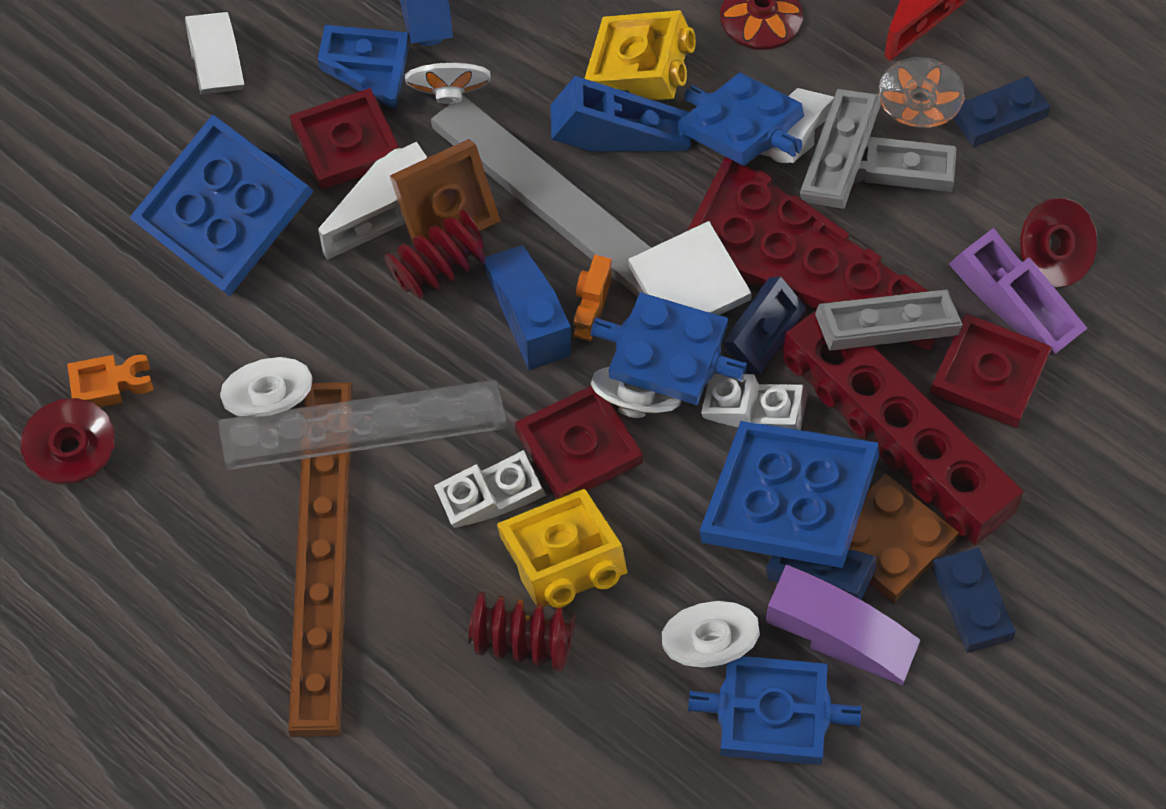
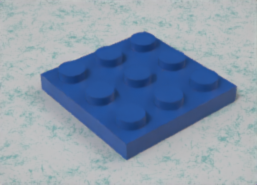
[129,114,314,297]
[699,421,879,568]

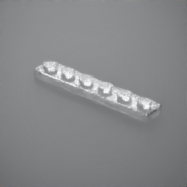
[218,380,506,470]

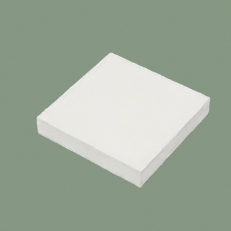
[628,221,751,315]

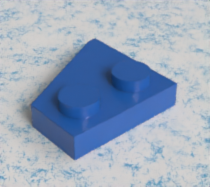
[318,25,410,109]

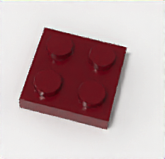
[289,88,399,190]
[930,313,1052,428]
[515,386,643,499]

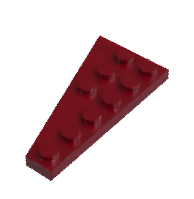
[687,156,936,351]

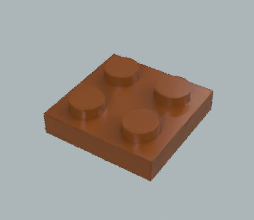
[389,139,500,243]
[849,473,959,603]

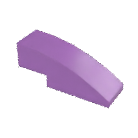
[949,228,1087,356]
[766,565,920,686]

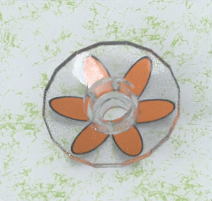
[879,57,964,128]

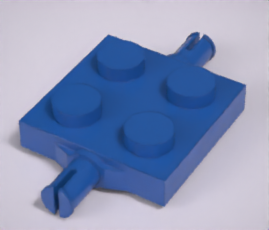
[680,72,804,166]
[591,292,747,405]
[688,656,861,765]

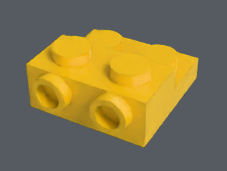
[584,10,696,100]
[497,488,628,608]

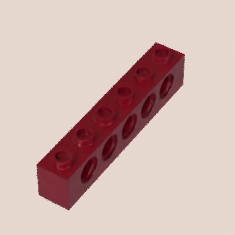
[783,311,1024,546]

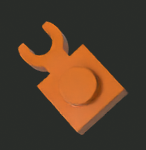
[573,254,612,341]
[67,355,154,407]

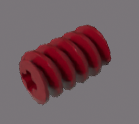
[384,209,486,300]
[468,591,576,671]

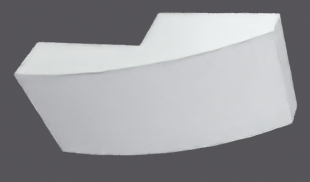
[185,12,244,95]
[760,88,834,163]
[701,374,808,430]
[434,450,546,528]

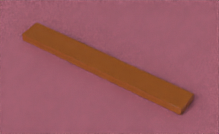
[288,382,353,737]

